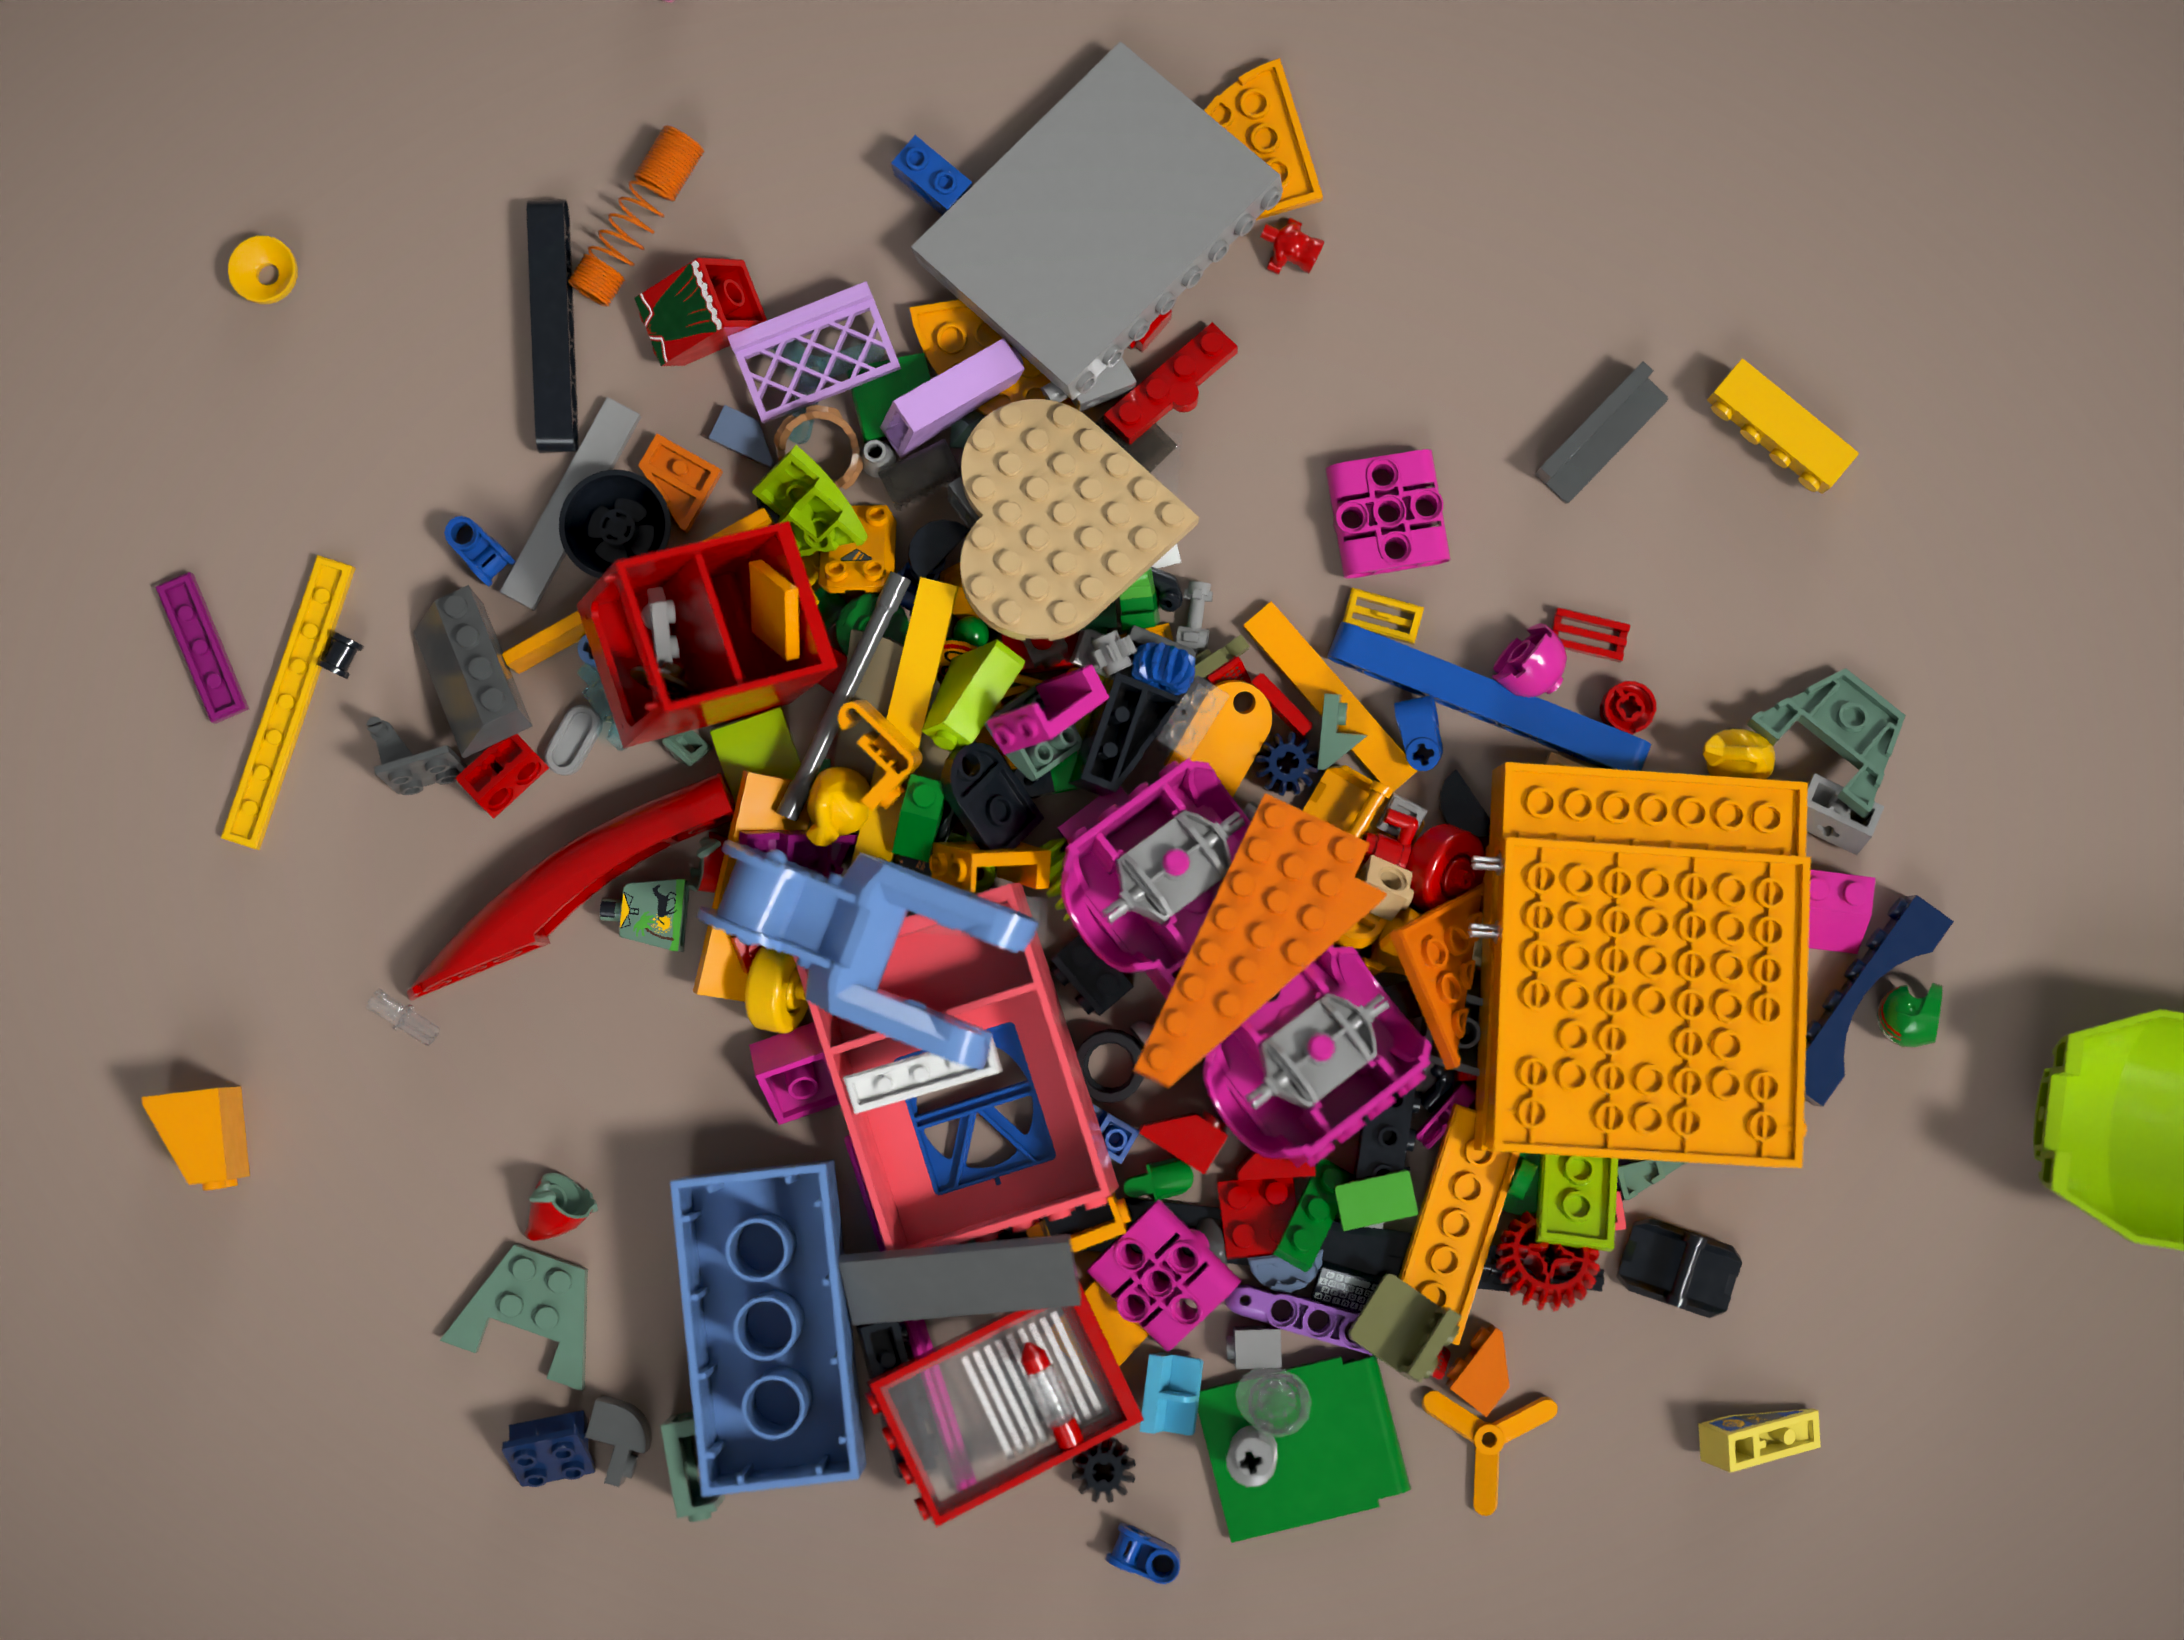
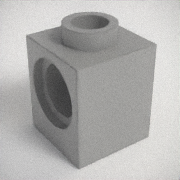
[1226,1325,1282,1369]

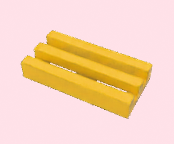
[1342,588,1424,645]

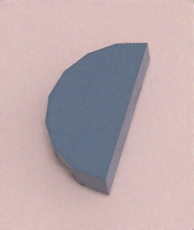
[1247,1249,1323,1292]

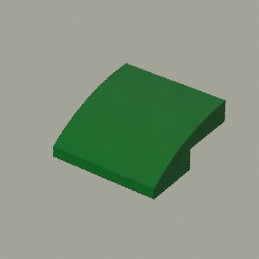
[847,353,931,443]

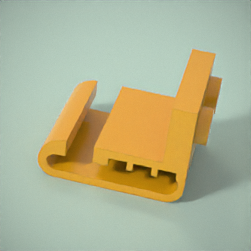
[838,699,923,811]

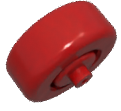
[1405,824,1486,912]

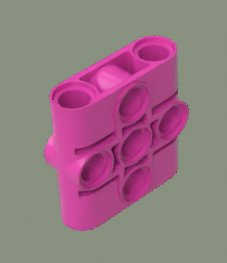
[1325,449,1451,579]
[1086,1199,1241,1352]

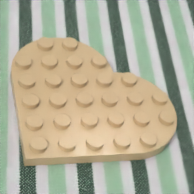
[960,399,1199,641]

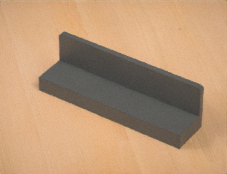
[1535,361,1668,504]

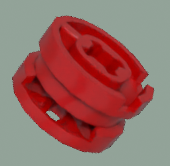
[1599,681,1657,735]

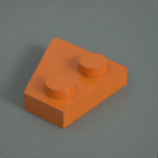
[638,434,723,534]

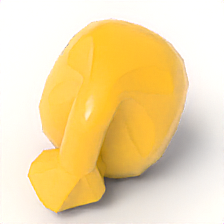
[1702,728,1775,780]
[806,767,871,846]

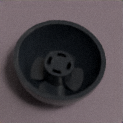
[559,470,671,579]

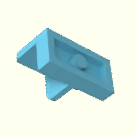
[1139,1352,1204,1436]

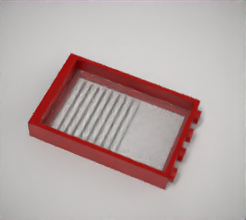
[864,1280,1144,1527]

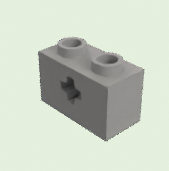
[1807,773,1885,855]

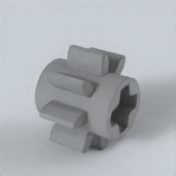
[1087,630,1137,676]

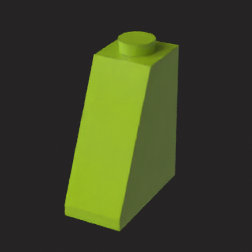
[922,639,1025,752]

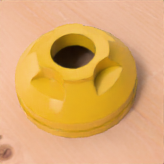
[228,236,298,304]

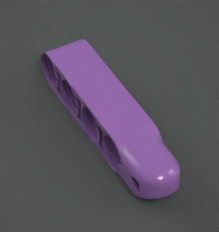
[1225,1284,1374,1356]

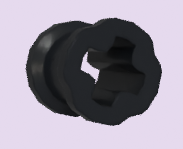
[317,631,364,679]

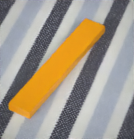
[1243,601,1418,792]

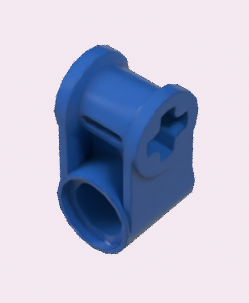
[444,516,516,587]
[1394,695,1443,771]
[1105,1523,1181,1584]

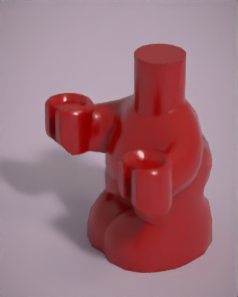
[1260,218,1325,275]

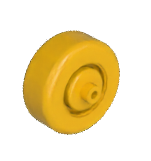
[745,946,809,1034]

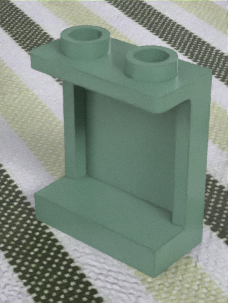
[660,1411,725,1522]

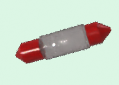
[1020,1342,1084,1450]

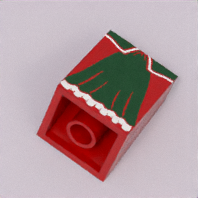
[634,258,767,366]

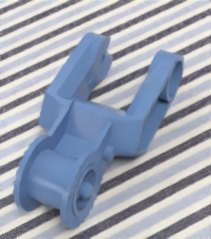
[696,840,1039,1069]

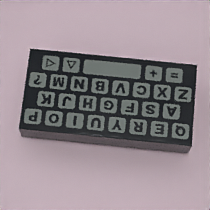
[1311,1261,1382,1313]

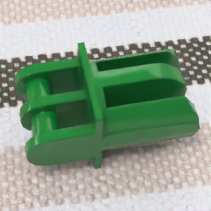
[1124,1157,1194,1202]

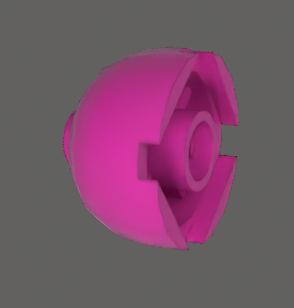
[1492,623,1567,698]

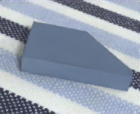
[709,405,774,469]

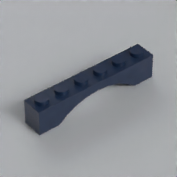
[1804,895,1954,1107]

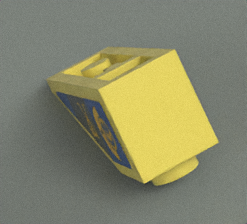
[1698,1409,1820,1472]

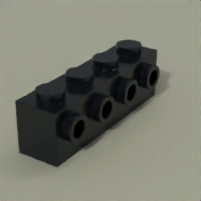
[1352,1068,1426,1181]
[856,1321,939,1479]

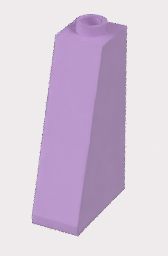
[880,338,1025,458]

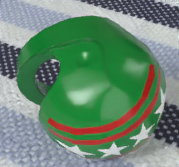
[1877,983,1943,1047]

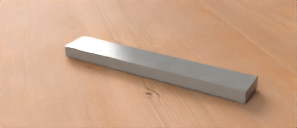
[500,397,642,611]

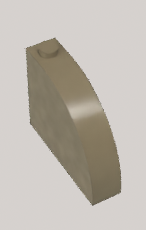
[834,629,965,785]

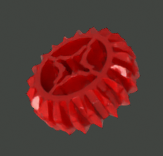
[1496,1211,1600,1312]

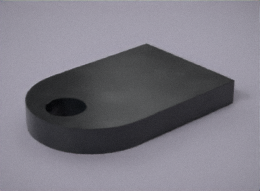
[941,742,1044,850]

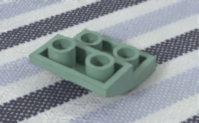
[985,683,1083,781]

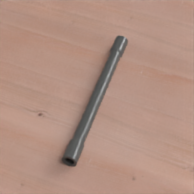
[776,571,911,822]

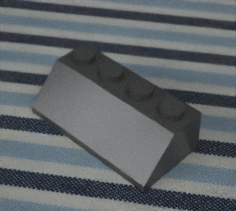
[413,585,533,758]

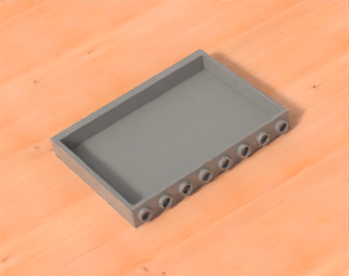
[911,41,1283,400]

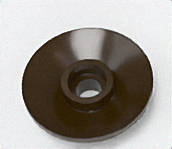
[630,662,702,701]

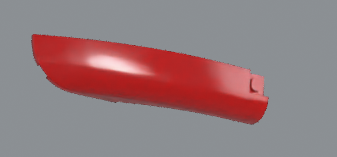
[406,773,736,1001]

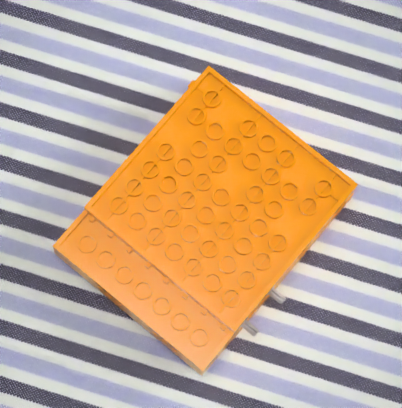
[1468,762,1811,1168]

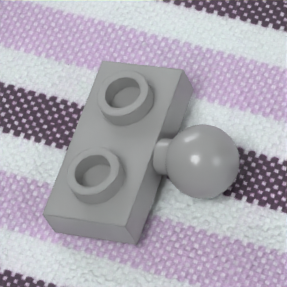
[641,587,679,668]

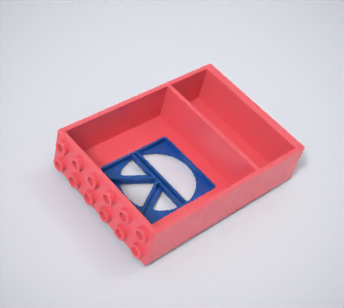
[793,883,1119,1251]

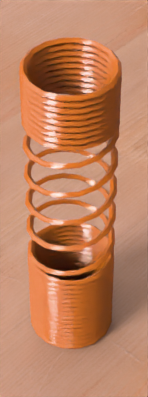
[568,125,704,307]

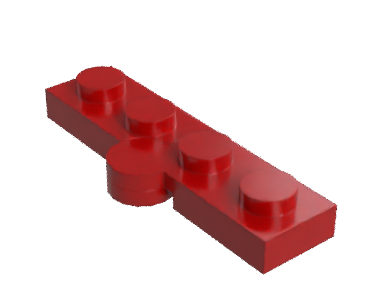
[1104,322,1238,445]

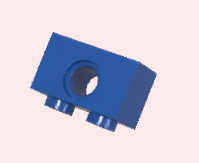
[891,135,973,215]

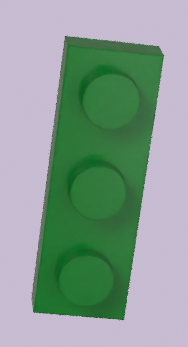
[1273,1158,1354,1273]

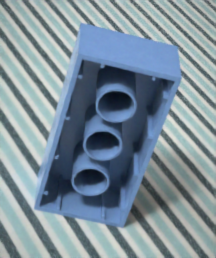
[670,1159,867,1497]

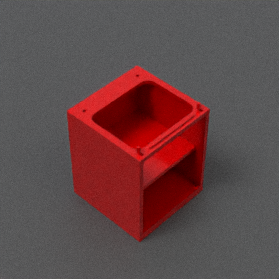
[576,521,838,748]

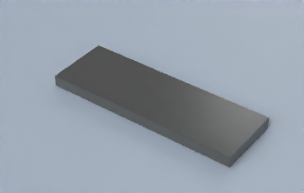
[838,1234,1082,1325]

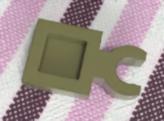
[1193,635,1250,686]

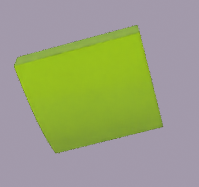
[710,705,801,804]

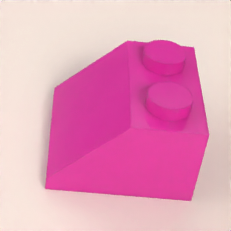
[1808,869,1876,954]
[749,1022,840,1125]

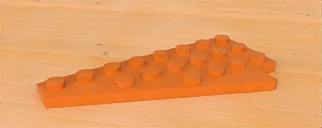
[1133,793,1387,1088]

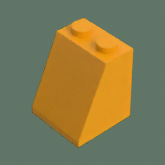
[142,1086,250,1191]

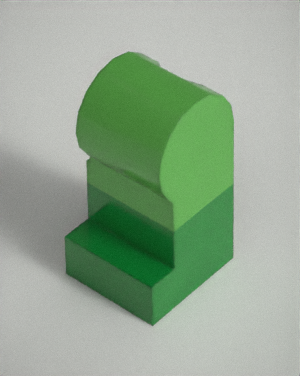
[1119,568,1160,630]

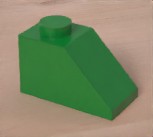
[892,774,946,863]

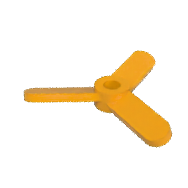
[1421,1391,1558,1516]

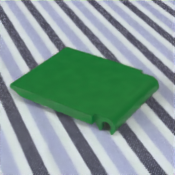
[1198,1355,1411,1543]

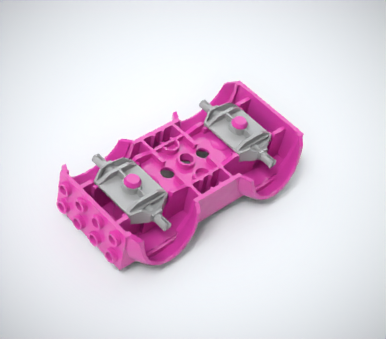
[1061,758,1431,1168]

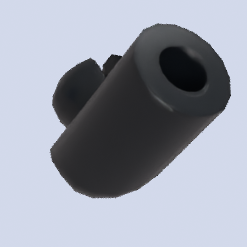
[1151,566,1183,612]
[1421,1064,1457,1113]

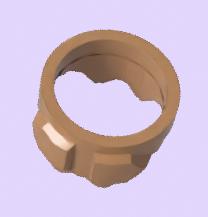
[774,405,864,490]

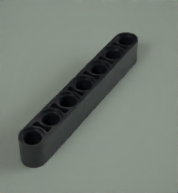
[527,199,579,454]

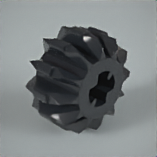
[1072,1437,1136,1503]

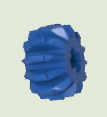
[1131,642,1196,696]

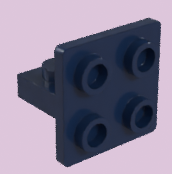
[502,1410,596,1487]

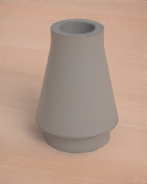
[860,440,897,478]

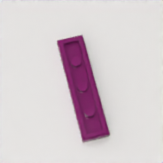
[155,572,249,724]

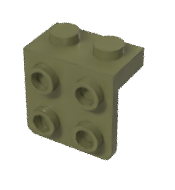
[1348,1274,1462,1382]

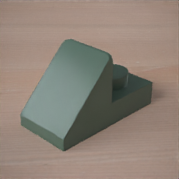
[1318,693,1368,770]

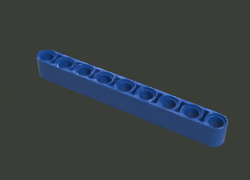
[1327,622,1652,771]

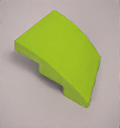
[752,445,868,557]

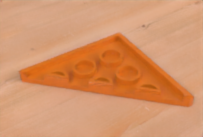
[1389,882,1485,1070]

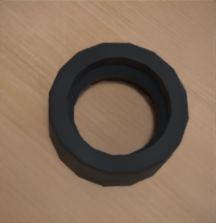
[1076,1029,1145,1103]

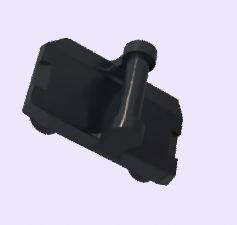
[1616,1218,1742,1318]

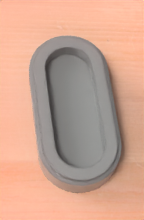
[545,705,603,776]

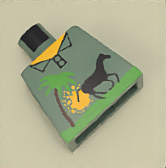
[600,879,690,952]

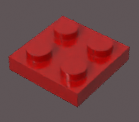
[1217,1178,1297,1260]

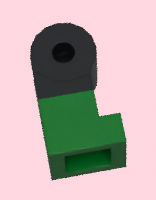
[1014,751,1082,799]

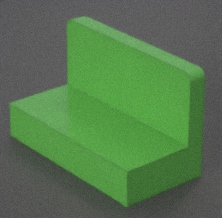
[1334,1169,1419,1231]

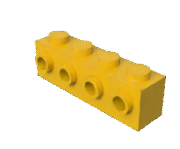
[1707,358,1859,494]

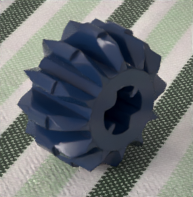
[1255,732,1319,796]

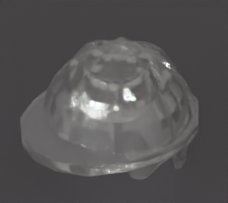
[1236,1367,1312,1437]

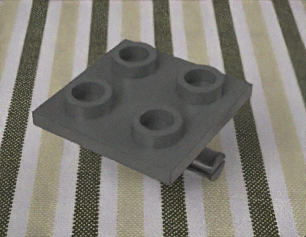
[366,717,468,795]

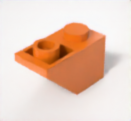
[1445,1324,1510,1417]

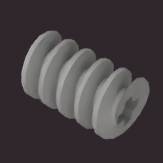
[1227,1425,1277,1487]

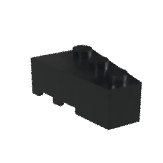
[1069,672,1186,797]

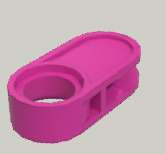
[1416,1081,1476,1149]

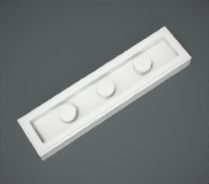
[843,1037,1002,1114]

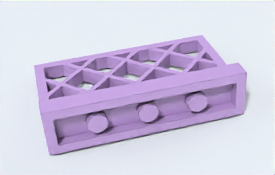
[727,281,901,424]

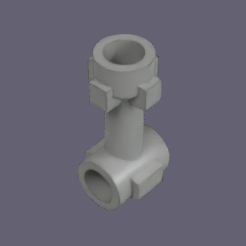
[1176,581,1213,654]

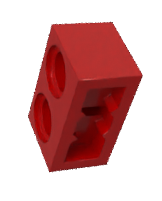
[455,734,549,818]

